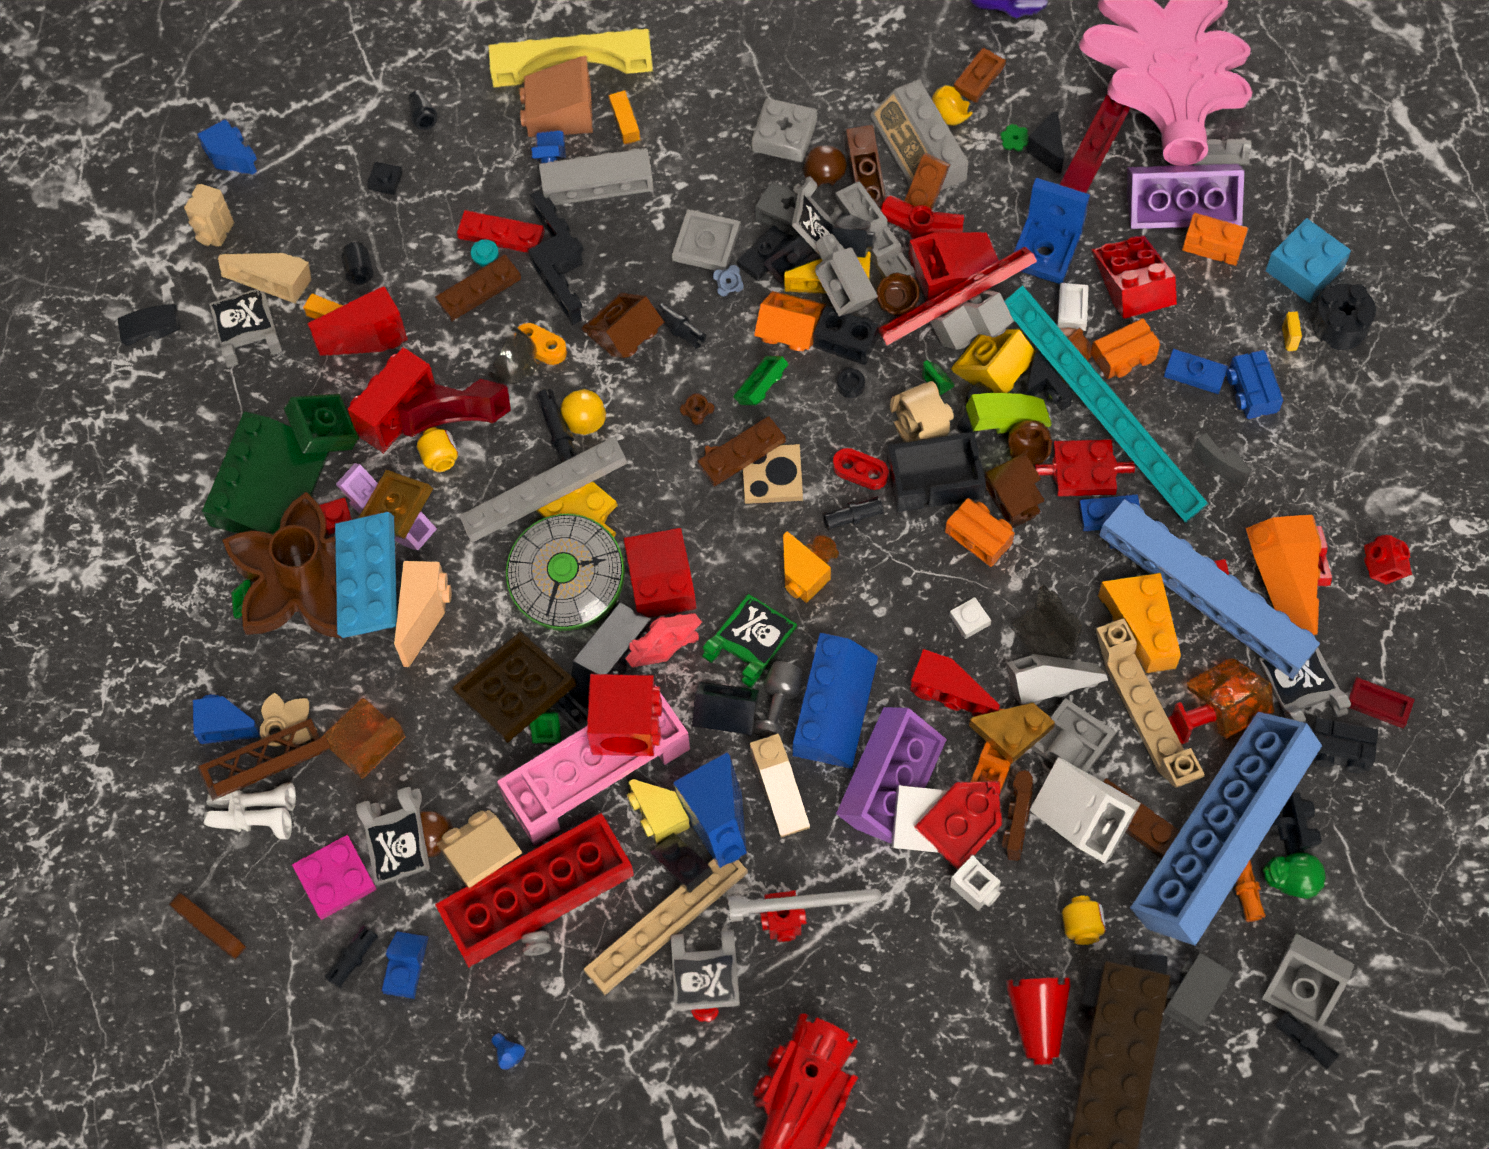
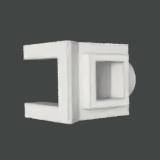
[950,855,1001,911]

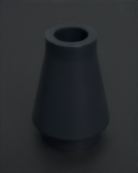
[408,90,438,130]

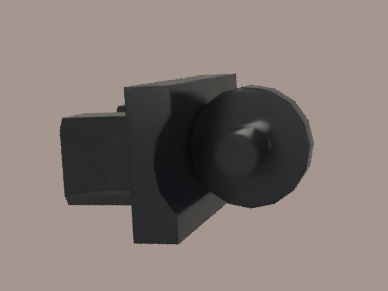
[1269,793,1322,855]

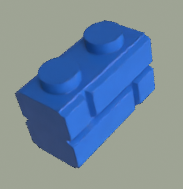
[1226,350,1283,419]

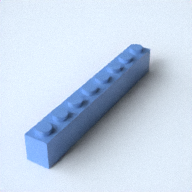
[1099,499,1320,680]

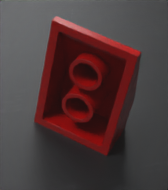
[307,286,408,356]
[624,528,696,618]

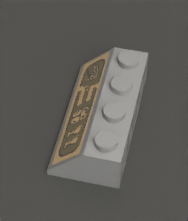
[870,79,968,191]

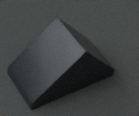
[1026,111,1064,173]

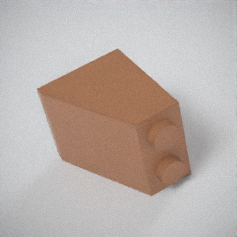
[520,56,593,137]

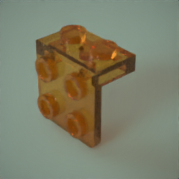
[1187,658,1274,739]

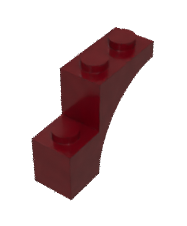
[399,378,511,437]

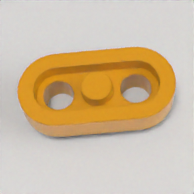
[514,323,567,365]

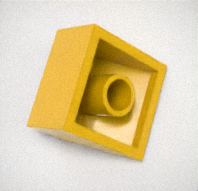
[951,329,1036,393]

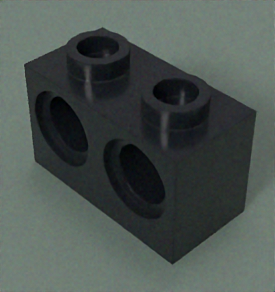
[813,306,879,366]

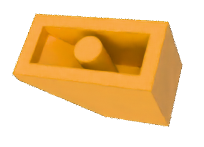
[783,531,831,603]

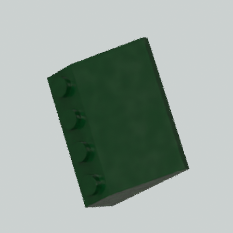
[202,411,329,535]

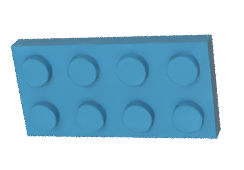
[335,512,397,638]

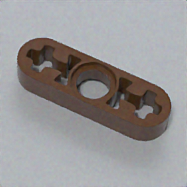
[168,893,246,960]

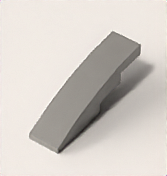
[835,181,916,278]

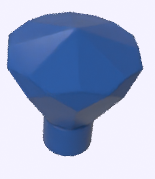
[491,1033,525,1070]

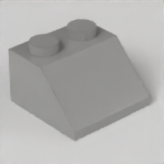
[1262,933,1355,1031]

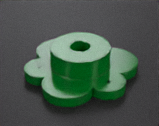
[1000,124,1029,152]

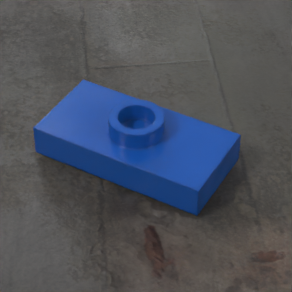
[1164,349,1228,394]

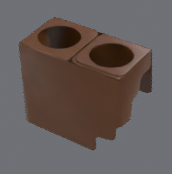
[984,453,1044,528]

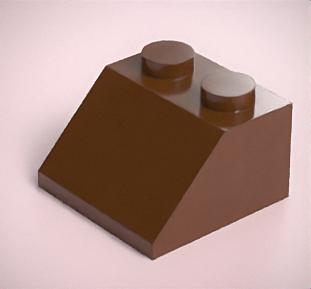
[581,293,664,358]

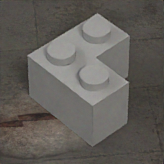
[930,290,1014,350]

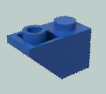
[197,119,257,175]

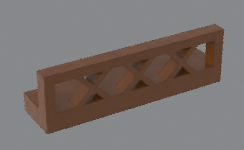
[197,718,330,801]

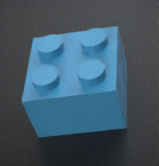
[1266,218,1351,303]

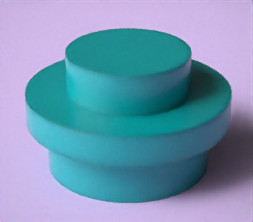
[471,240,499,267]

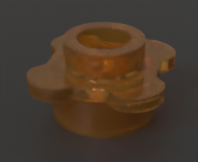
[806,536,839,564]

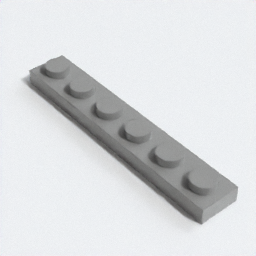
[459,436,628,543]

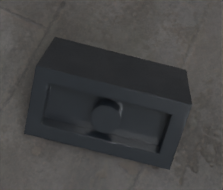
[692,681,759,735]

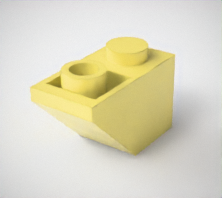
[626,779,690,844]

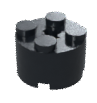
[1312,284,1376,350]

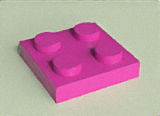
[292,835,377,920]

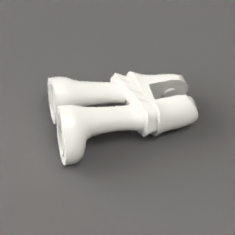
[204,783,296,840]

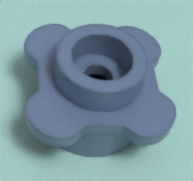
[713,265,744,296]

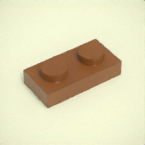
[954,48,1006,103]
[905,153,951,210]

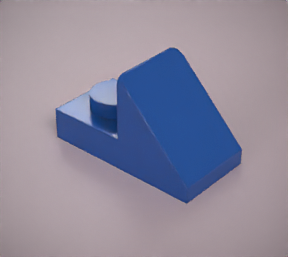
[382,931,428,999]

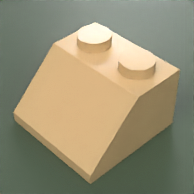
[437,810,522,888]

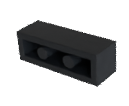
[551,693,588,732]

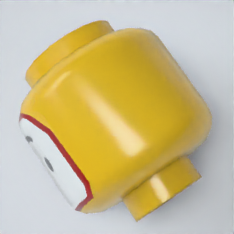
[417,428,458,472]
[1062,896,1106,945]

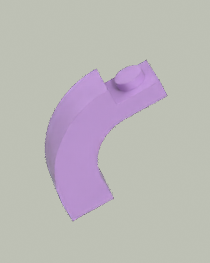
[336,463,437,550]

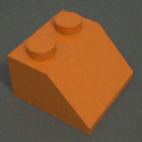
[754,291,826,351]

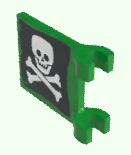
[702,594,797,688]

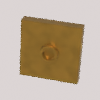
[358,470,433,539]

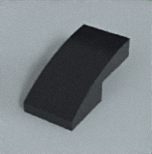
[117,304,180,346]

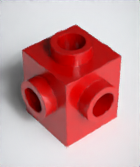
[1364,535,1412,585]
[760,890,807,942]

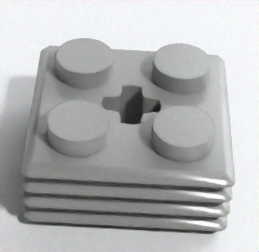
[752,98,817,162]

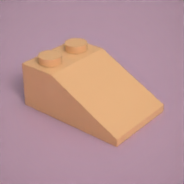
[394,561,452,667]

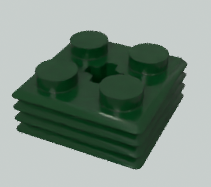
[284,394,359,454]

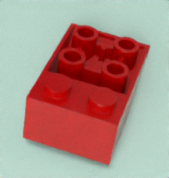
[908,232,1006,301]
[1092,236,1177,319]

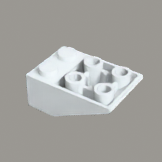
[1030,757,1141,863]

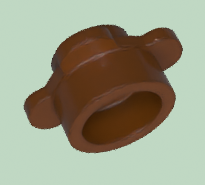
[680,393,714,425]

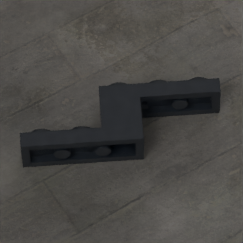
[528,190,584,325]

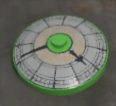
[506,514,625,631]

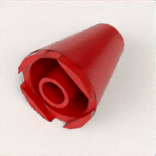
[1006,978,1071,1065]

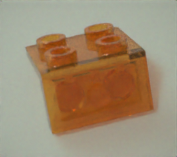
[321,698,406,779]

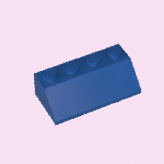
[793,633,878,769]

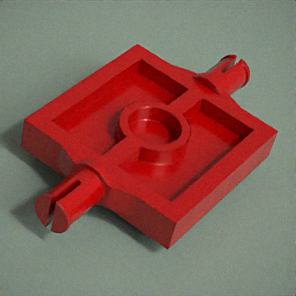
[1035,439,1135,496]

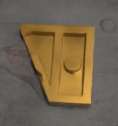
[969,703,1055,764]

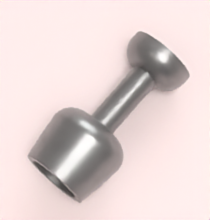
[753,661,802,739]

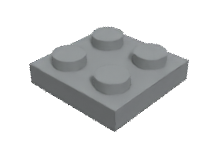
[672,209,741,270]

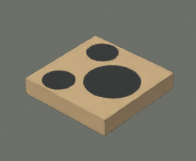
[743,444,803,504]

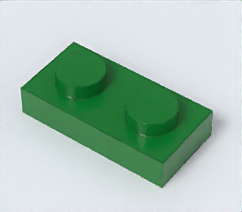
[733,356,789,405]

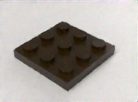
[452,631,577,743]

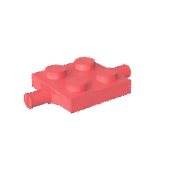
[625,613,702,668]

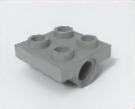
[1030,698,1116,773]

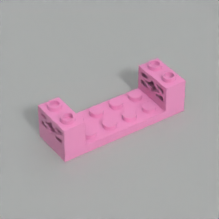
[497,685,690,846]

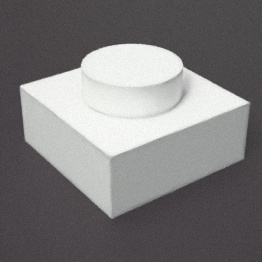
[949,597,991,639]

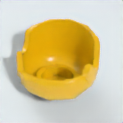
[932,85,973,126]
[560,389,606,435]

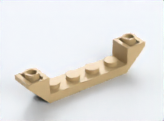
[1096,618,1205,788]

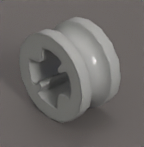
[521,932,552,956]

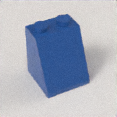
[673,753,747,868]

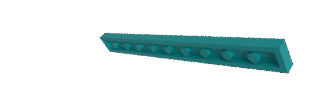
[1004,285,1209,523]

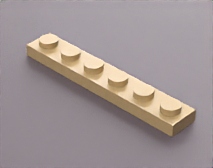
[584,859,748,995]

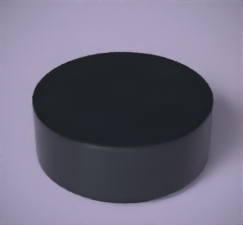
[837,368,865,398]

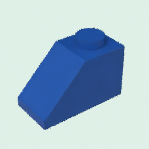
[193,694,260,744]

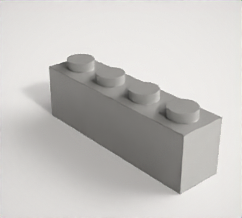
[539,148,654,205]

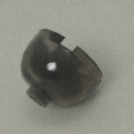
[487,326,539,385]

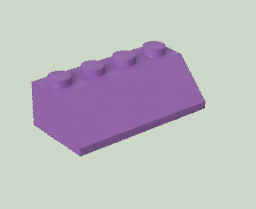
[1127,164,1244,229]
[836,707,946,844]

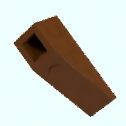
[843,125,886,208]

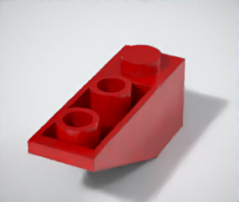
[910,649,1000,717]

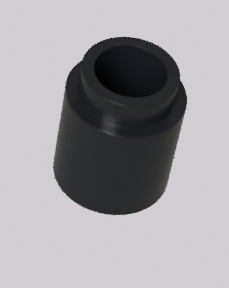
[341,242,374,285]

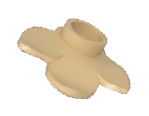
[260,693,317,747]

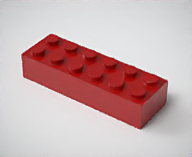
[435,813,634,968]

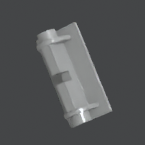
[1194,137,1251,165]

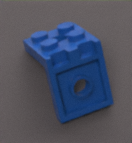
[1014,178,1090,284]

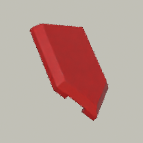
[914,781,1002,870]

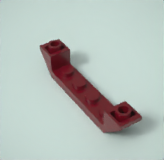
[1059,93,1131,193]

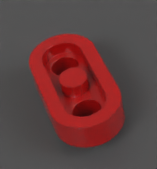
[833,448,889,490]

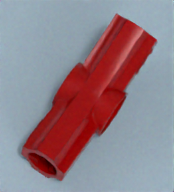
[881,195,964,239]

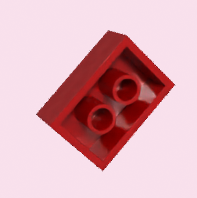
[348,347,435,454]

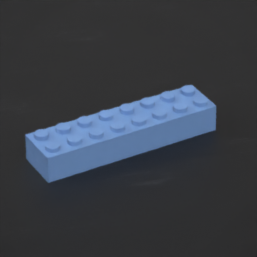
[1131,712,1322,946]

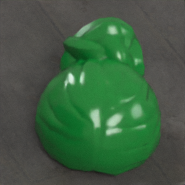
[1262,852,1326,899]

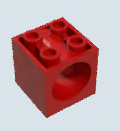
[587,674,662,756]

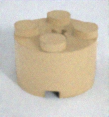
[890,381,954,442]

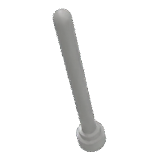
[728,889,882,922]

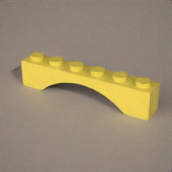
[489,29,653,87]

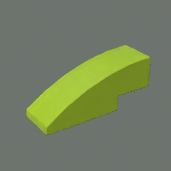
[966,393,1052,434]

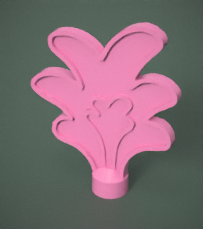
[1079,0,1252,166]

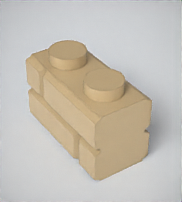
[184,184,234,247]

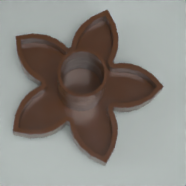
[222,492,344,639]

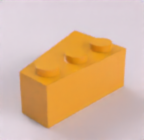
[1098,573,1181,673]

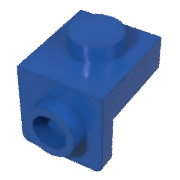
[531,131,566,163]

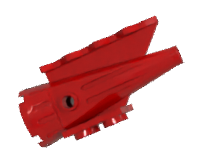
[753,1013,858,1149]

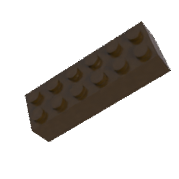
[1066,961,1171,1149]

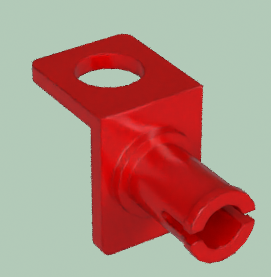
[1167,702,1217,745]

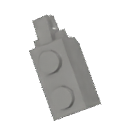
[815,234,878,316]

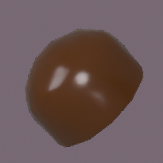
[802,145,847,187]
[877,272,920,316]
[1008,420,1052,466]
[420,811,454,858]

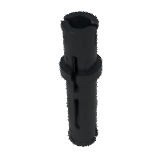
[536,389,577,463]

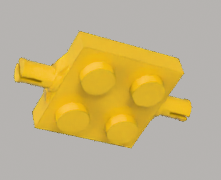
[536,481,618,537]

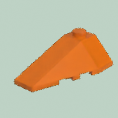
[1246,515,1321,635]

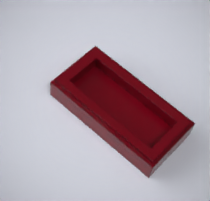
[1348,677,1415,729]

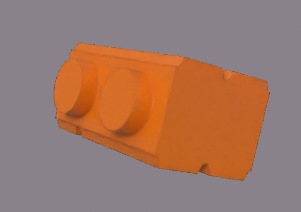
[1182,212,1248,266]
[1091,318,1160,379]
[945,498,1015,567]

